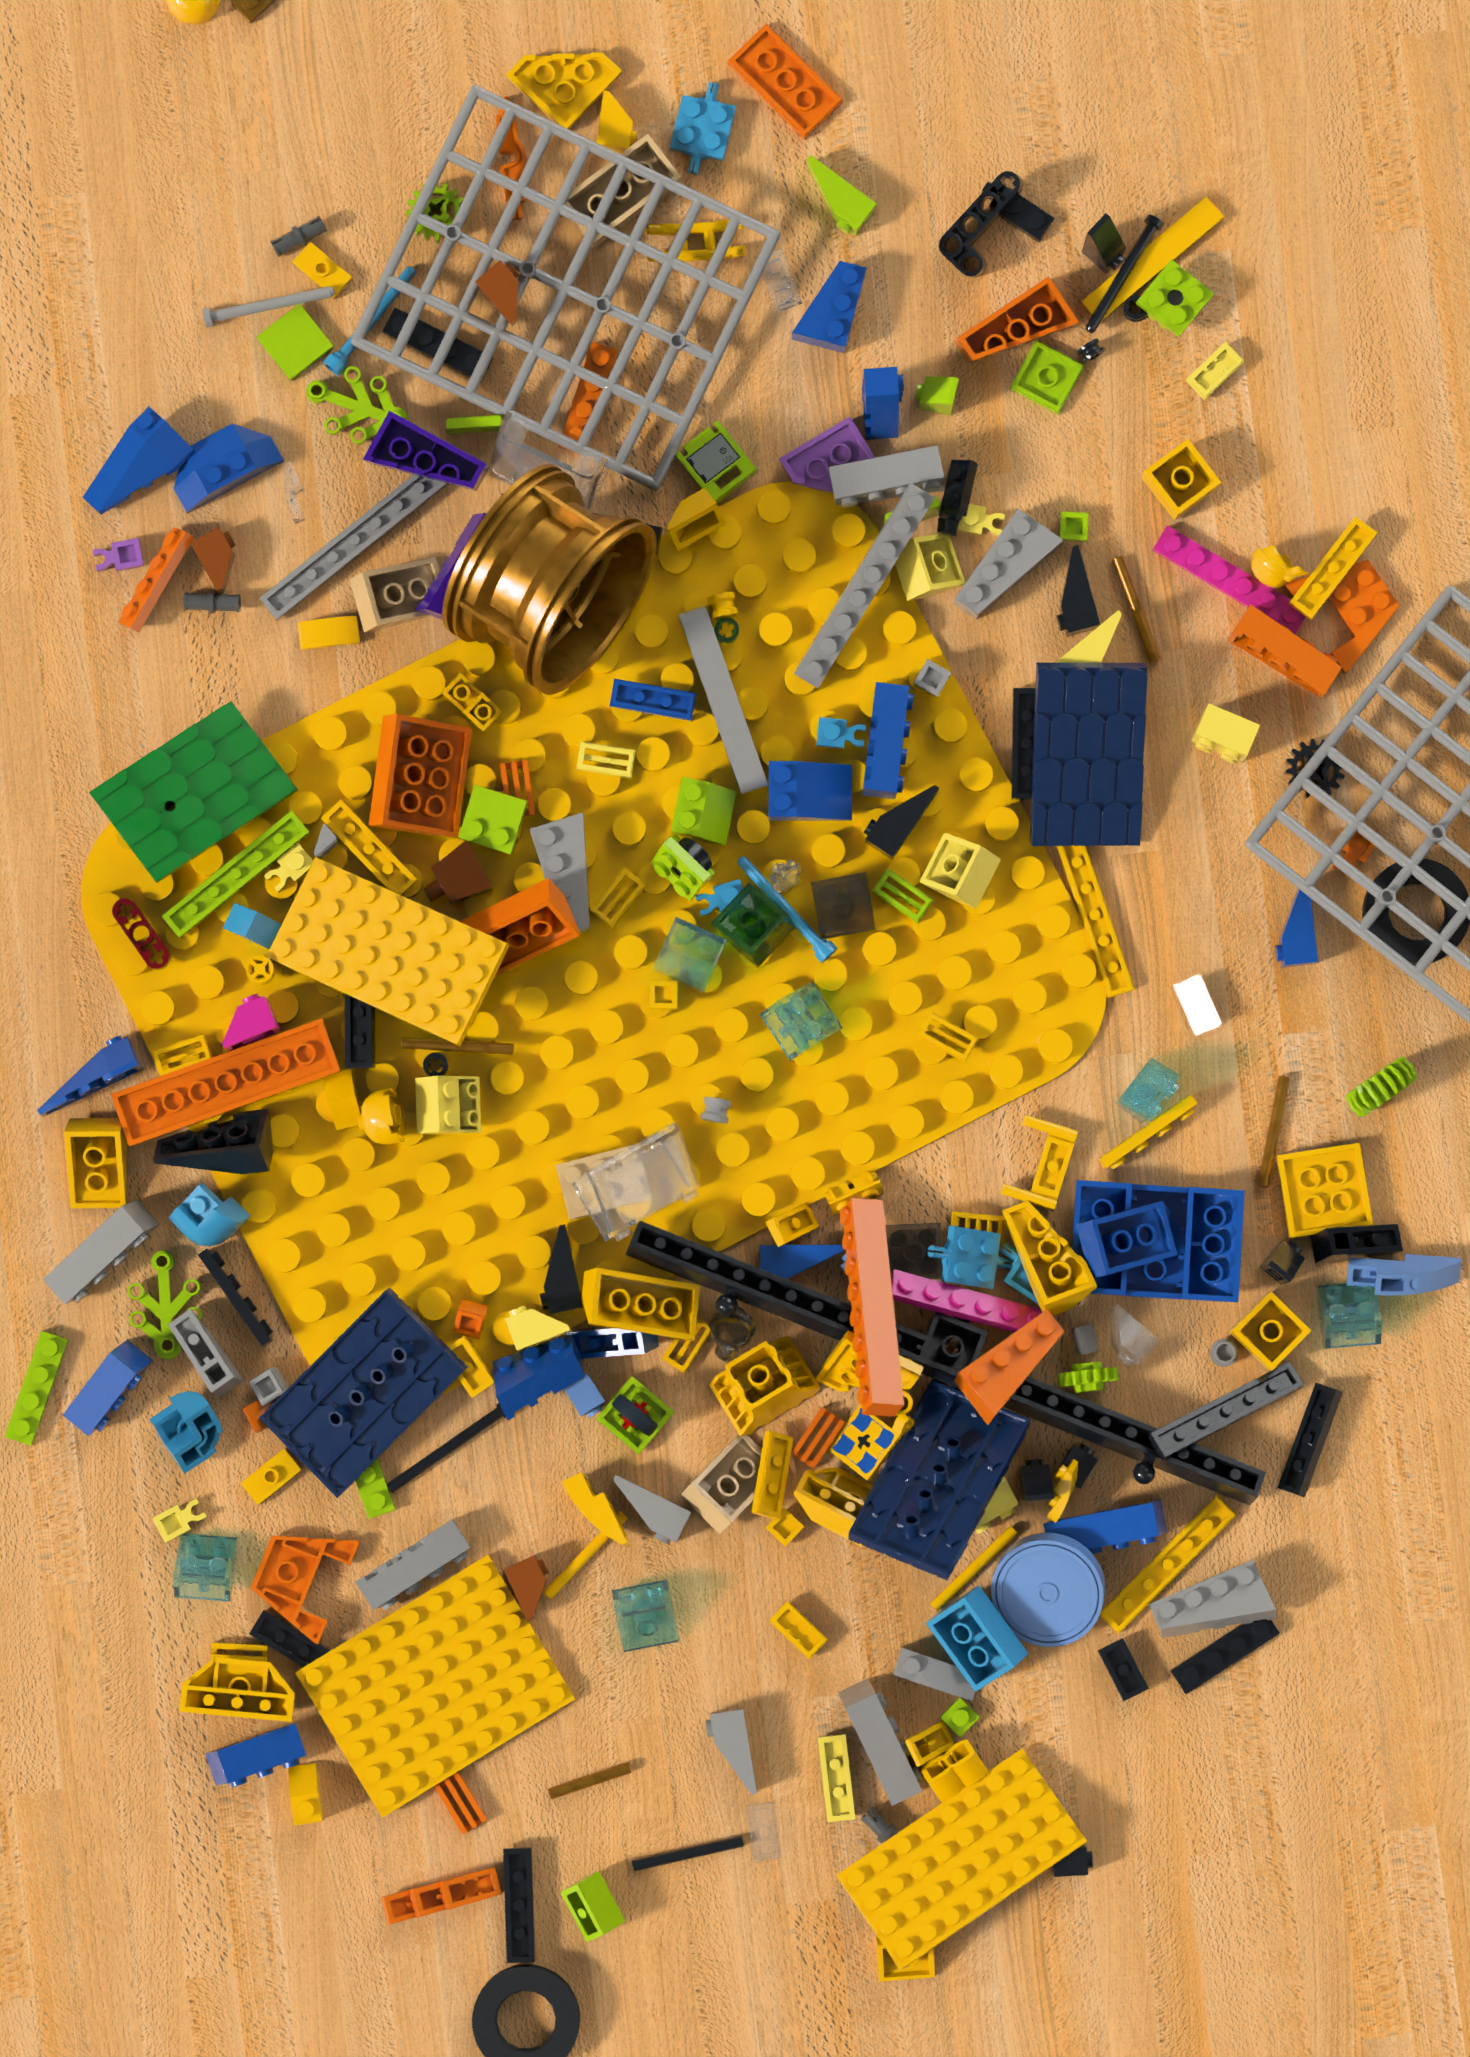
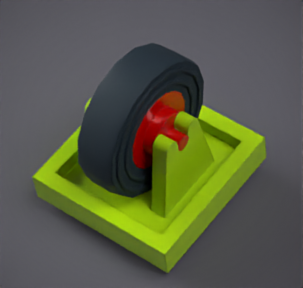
[596,1376,674,1455]

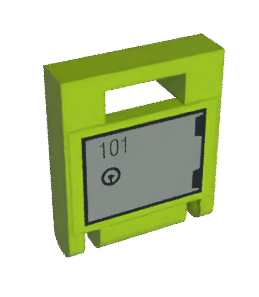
[675,420,758,503]

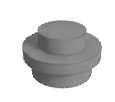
[1210,1339,1238,1367]

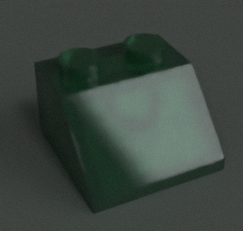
[712,883,795,967]

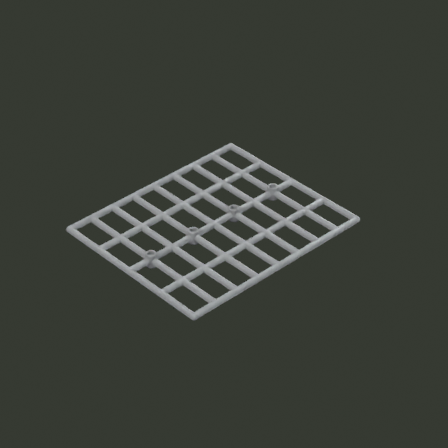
[351,85,780,490]
[1245,585,1470,1023]

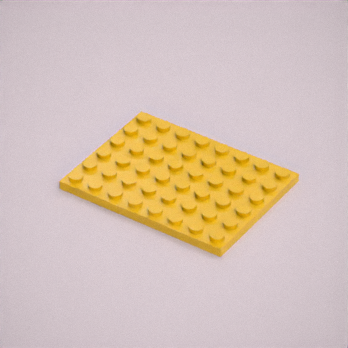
[295,1555,575,1818]

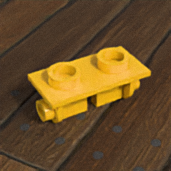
[824,1171,884,1216]

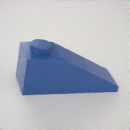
[1275,889,1318,968]
[760,1245,844,1279]
[566,1326,659,1359]

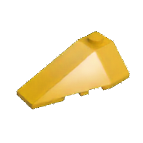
[1002,1201,1097,1316]

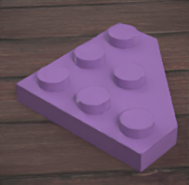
[779,417,875,503]

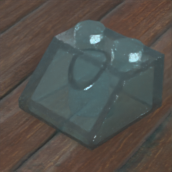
[612,1580,679,1652]

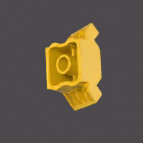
[709,1336,821,1436]

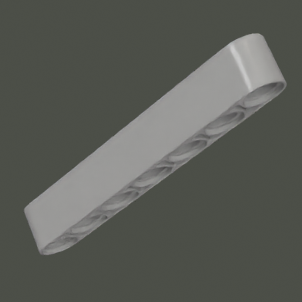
[679,606,768,795]

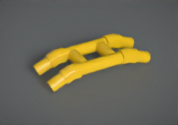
[645,219,747,262]

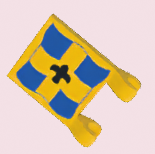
[827,1404,914,1481]

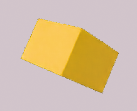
[324,1069,361,1130]
[904,1720,954,1767]

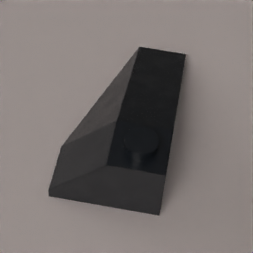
[153,1109,273,1174]

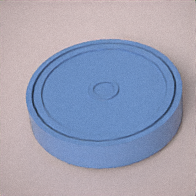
[991,1533,1106,1647]

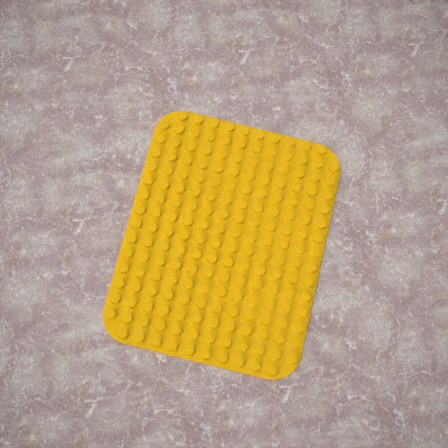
[81,482,1107,1395]

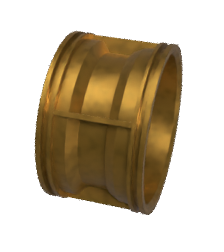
[442,464,656,695]

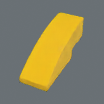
[562,1472,631,1547]

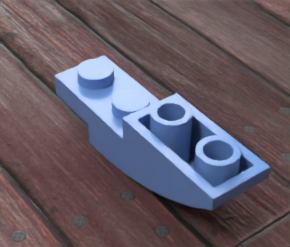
[1347,1254,1461,1296]

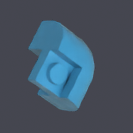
[169,1183,251,1246]
[149,1391,223,1474]

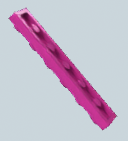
[1152,525,1306,634]
[890,1269,1042,1333]

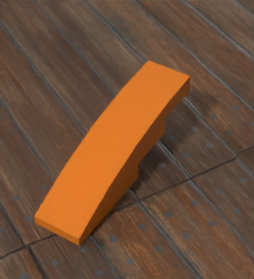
[381,1867,502,1925]

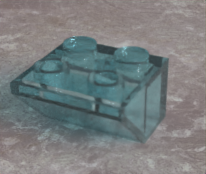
[653,917,727,993]
[760,981,843,1061]
[1116,1058,1180,1124]
[1318,1284,1382,1349]
[174,1534,237,1602]

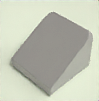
[314,823,339,859]
[1072,1324,1099,1355]
[248,1367,289,1406]

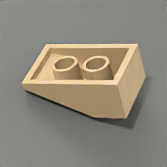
[350,557,440,633]
[680,1434,762,1534]

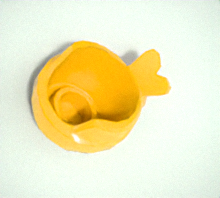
[1251,545,1309,588]

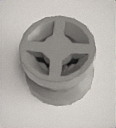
[700,1097,732,1124]

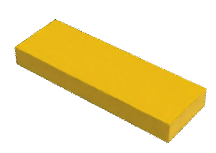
[751,1430,794,1520]

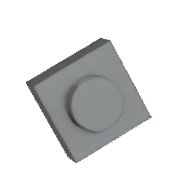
[913,659,951,698]

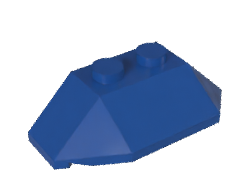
[174,423,284,513]

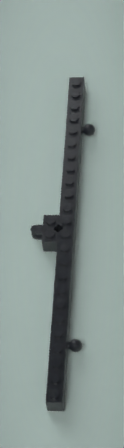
[625,1220,1266,1506]

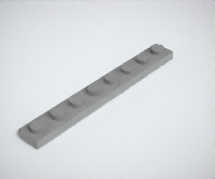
[259,475,448,621]
[794,483,935,688]

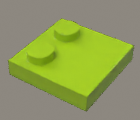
[458,785,529,854]

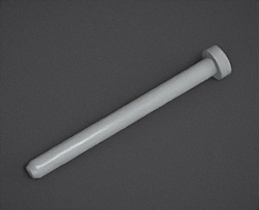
[203,286,335,328]

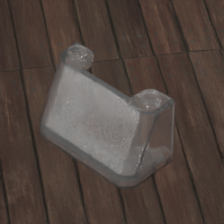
[490,411,609,511]
[572,1122,701,1242]

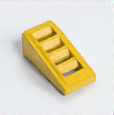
[950,1211,1006,1245]

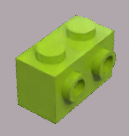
[560,1871,625,1942]

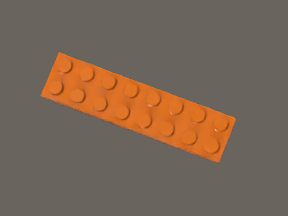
[111,1018,341,1147]

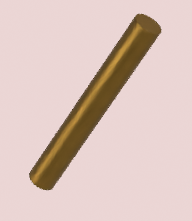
[548,1762,632,1800]

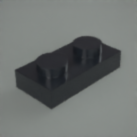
[1097,1638,1149,1701]

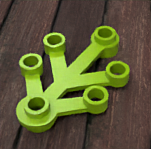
[306,366,408,445]
[127,1250,203,1359]

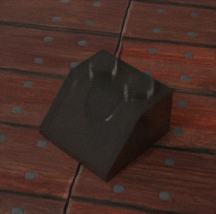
[810,872,875,939]

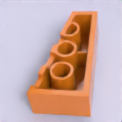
[954,276,1079,364]
[1228,604,1342,699]
[954,1309,1065,1425]

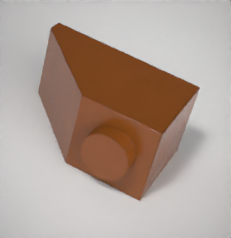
[475,260,520,327]
[190,527,236,594]
[504,1555,549,1621]

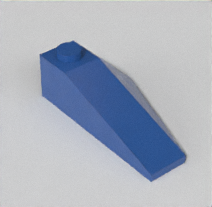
[83,407,195,515]
[37,1035,144,1117]

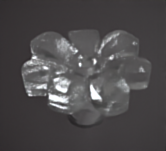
[770,859,802,893]

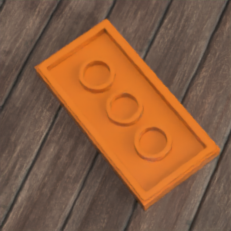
[727,23,843,140]

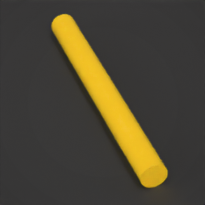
[544,1510,628,1600]
[930,1525,1018,1612]

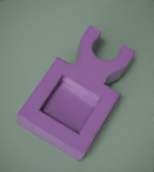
[93,538,144,572]

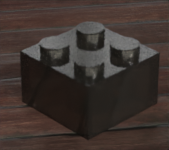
[885,1223,943,1280]

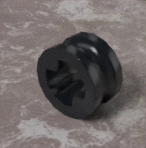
[1123,295,1147,322]
[1077,338,1105,364]
[423,1053,449,1076]

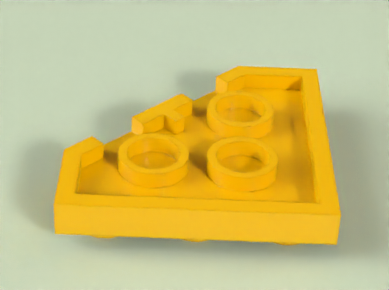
[506,52,622,129]
[815,1331,923,1392]

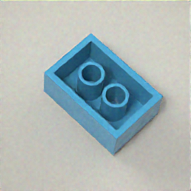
[926,1585,1029,1692]

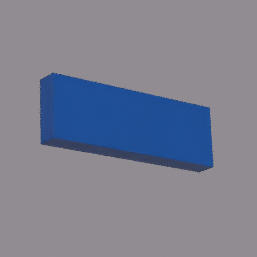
[609,678,696,722]

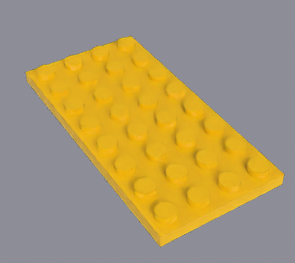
[266,857,510,1046]
[836,1749,1087,1971]

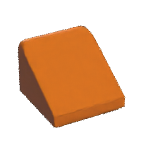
[452,1299,488,1339]
[242,1400,273,1433]

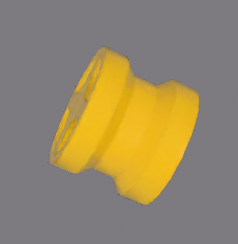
[707,592,738,620]
[246,955,276,985]

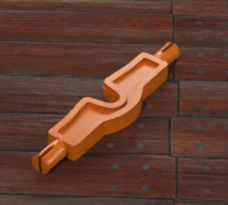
[496,97,527,220]

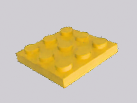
[1276,1143,1373,1239]

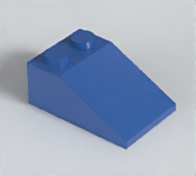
[768,761,852,821]
[1076,1201,1178,1278]

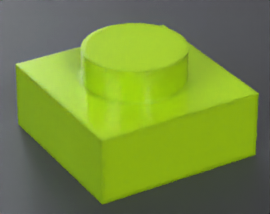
[1059,511,1089,542]
[940,1697,980,1737]

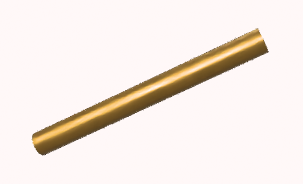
[1112,556,1161,663]
[401,1037,514,1055]
[1258,1076,1290,1187]

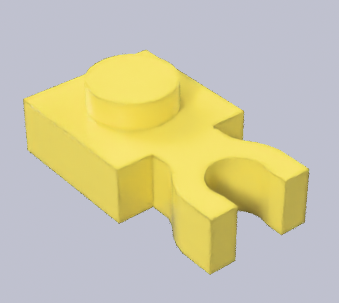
[957,504,1005,536]
[264,842,314,893]
[152,1498,206,1544]

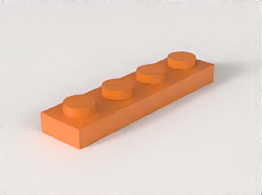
[558,342,618,452]
[118,527,194,633]

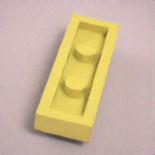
[818,1734,855,1822]

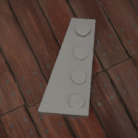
[829,445,945,508]
[953,509,1064,619]
[530,812,590,933]
[43,1200,160,1304]
[355,1519,471,1610]
[1150,1560,1277,1638]
[838,1678,923,1806]

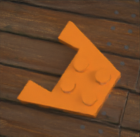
[1284,560,1400,674]
[250,1536,360,1645]

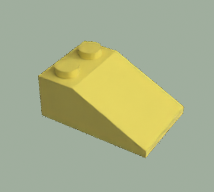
[1055,610,1122,663]

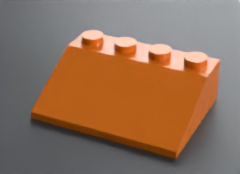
[369,714,472,838]

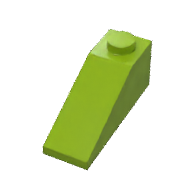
[807,155,877,236]

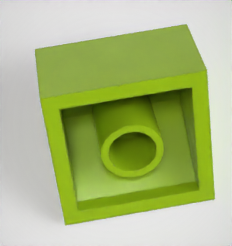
[671,777,737,846]

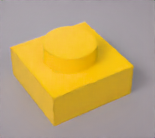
[649,980,678,1010]
[765,1507,805,1547]

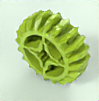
[1345,1057,1418,1117]

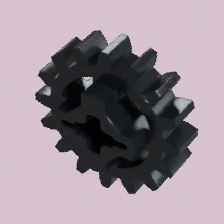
[1284,739,1345,800]

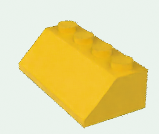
[581,1268,700,1341]

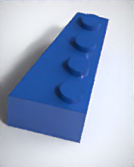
[862,682,914,799]
[1043,1499,1168,1554]

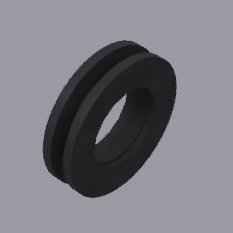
[1362,859,1470,966]
[472,1964,580,2057]

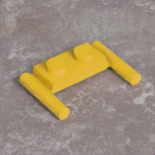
[1001,1114,1078,1211]

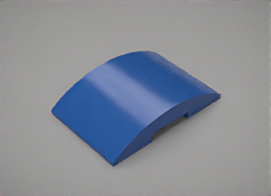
[1072,1180,1245,1303]

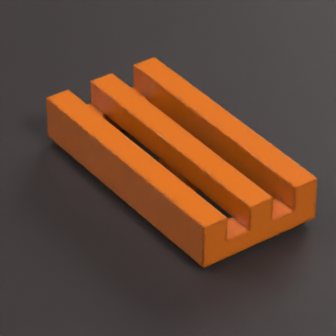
[500,760,535,817]
[791,1407,845,1469]
[434,1771,487,1835]

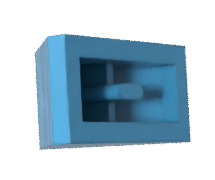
[223,903,282,950]

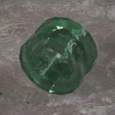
[714,617,739,644]

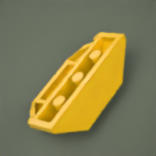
[794,1467,874,1546]
[179,1657,295,1722]

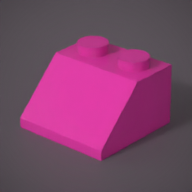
[222,994,281,1051]

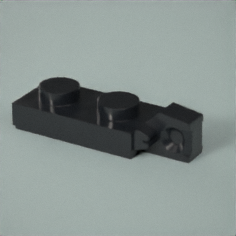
[981,182,1055,243]
[937,460,978,536]

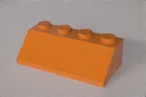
[459,878,580,976]

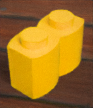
[920,1739,988,1802]

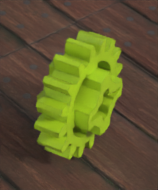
[406,183,465,243]
[1057,1361,1119,1393]

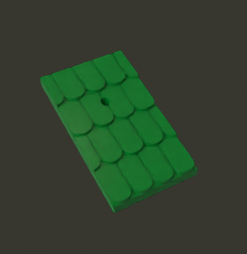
[89,701,298,883]

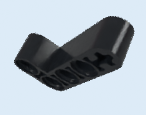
[938,171,1023,278]

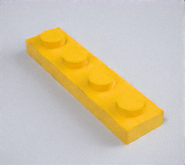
[1289,516,1378,621]
[321,799,418,896]
[1098,1095,1198,1169]

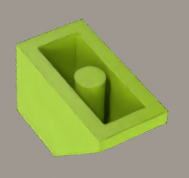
[915,377,959,416]

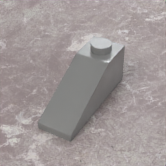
[168,1309,244,1397]
[613,1475,691,1545]
[893,1647,975,1701]
[705,1708,757,1794]

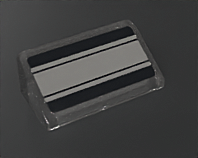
[1173,974,1222,1037]

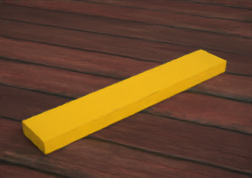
[1081,196,1224,322]
[1056,845,1134,999]
[1100,1495,1237,1634]

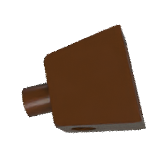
[423,840,494,905]

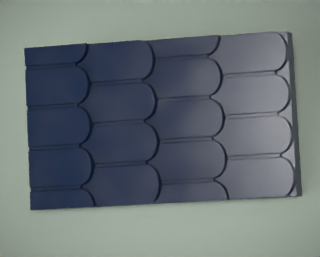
[1030,663,1148,846]
[260,1288,468,1498]
[848,1380,1030,1580]

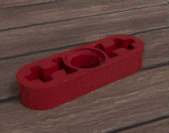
[112,898,171,970]

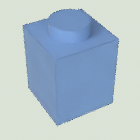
[564,1373,605,1418]

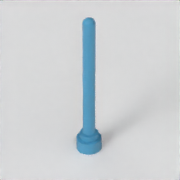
[323,266,415,376]
[738,856,838,963]

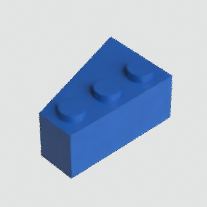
[492,1335,585,1421]
[206,1723,306,1788]

